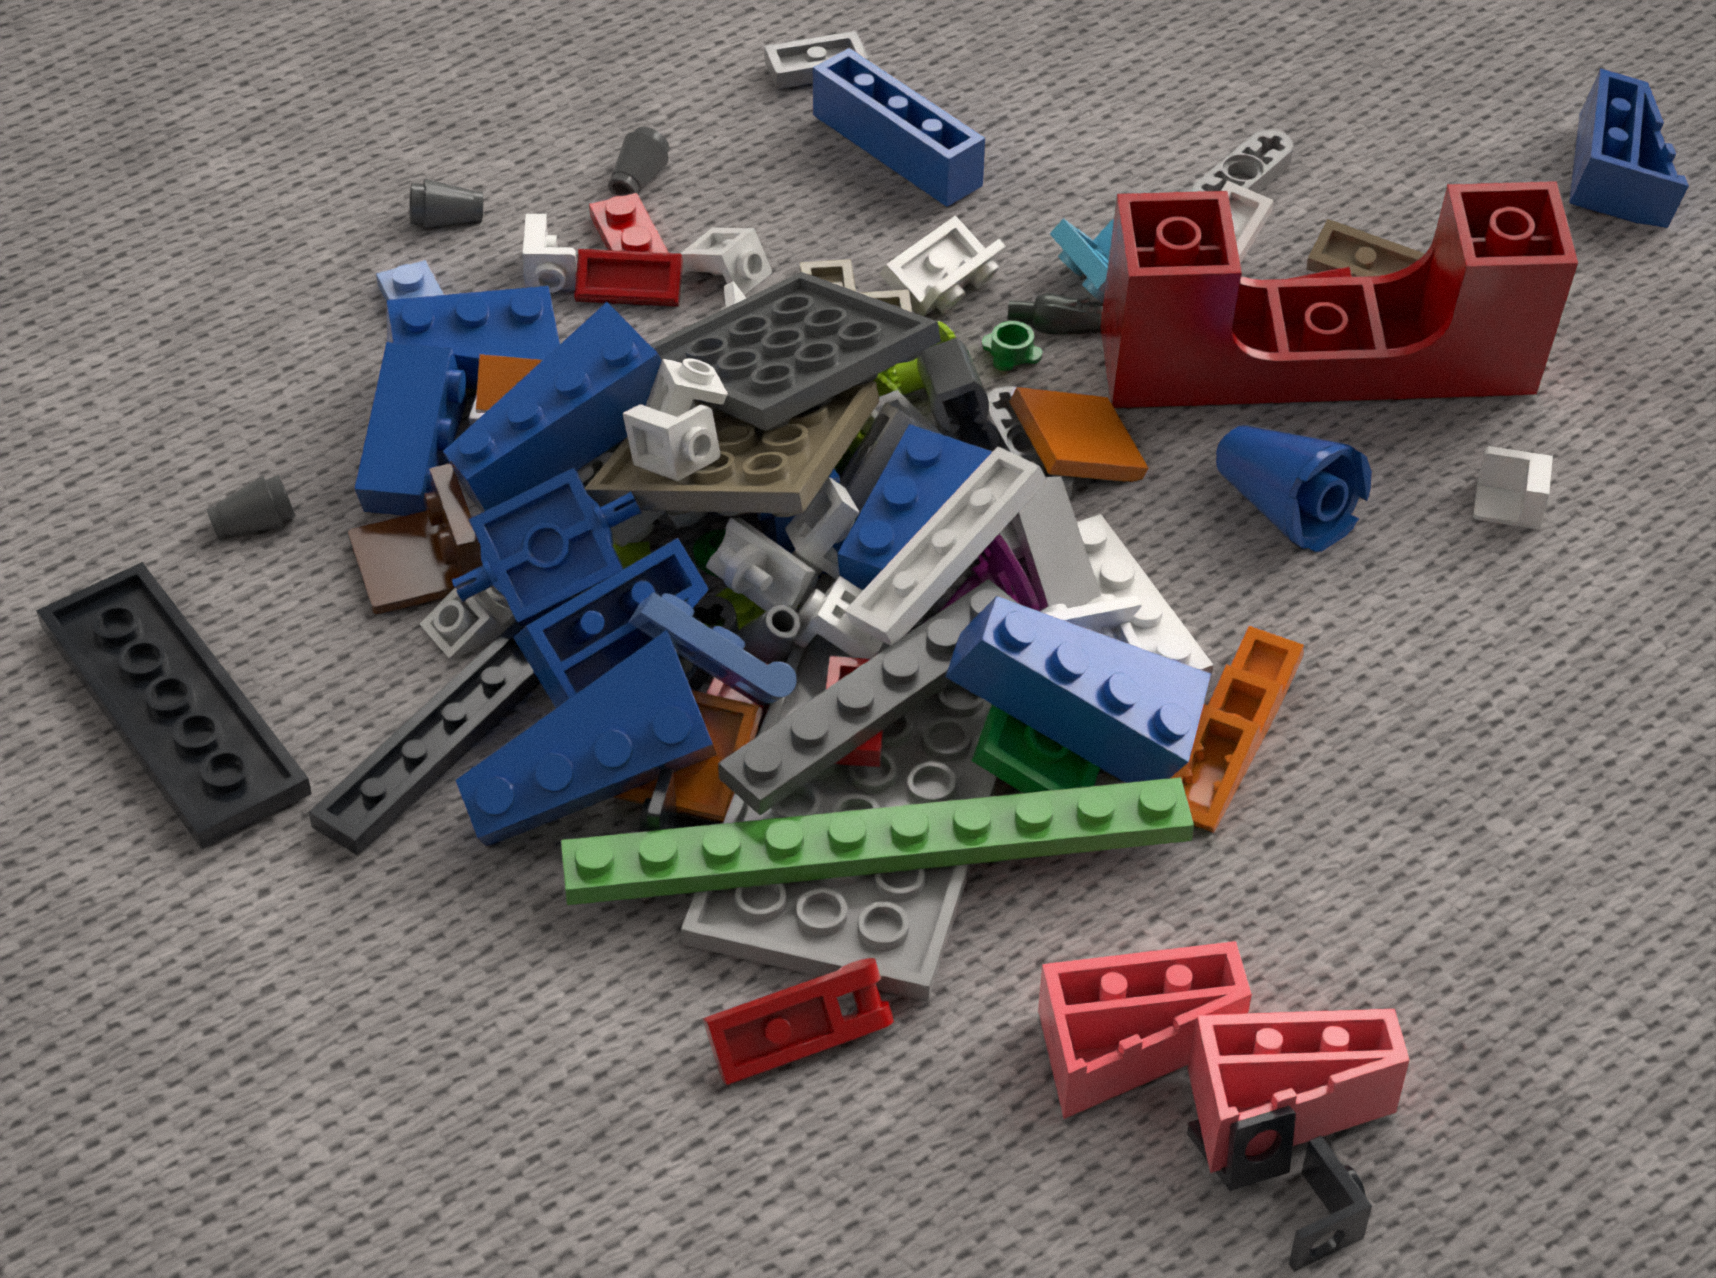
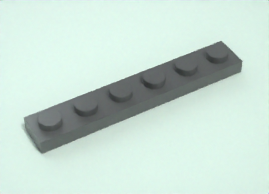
[718,579,1019,816]

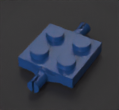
[452,467,642,627]

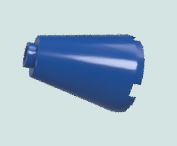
[1216,425,1372,552]

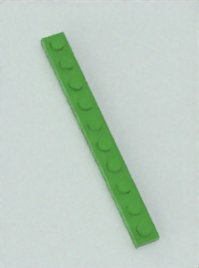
[561,777,1194,905]

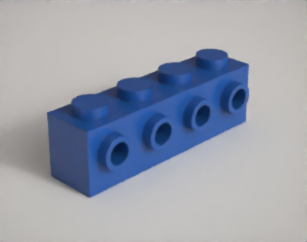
[813,48,985,207]

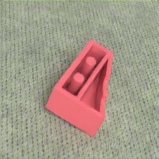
[1038,941,1252,1119]
[1188,1009,1410,1173]

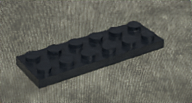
[36,562,312,849]

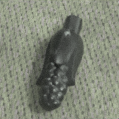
[1007,293,1103,334]

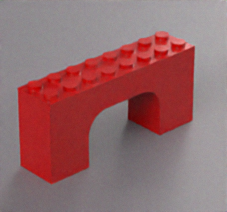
[1100,181,1578,408]

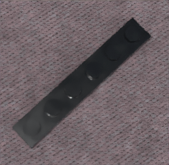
[309,617,541,856]

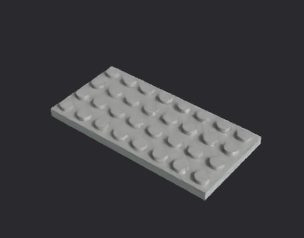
[681,573,1000,1002]

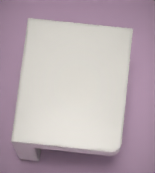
[1473,446,1553,530]

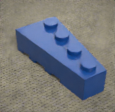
[443,302,662,512]
[945,596,1211,783]
[455,630,717,846]

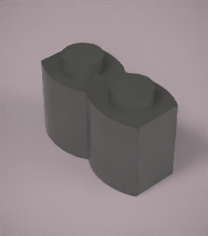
[917,338,1000,452]

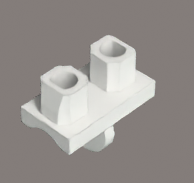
[706,517,818,611]

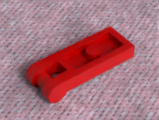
[702,958,894,1085]

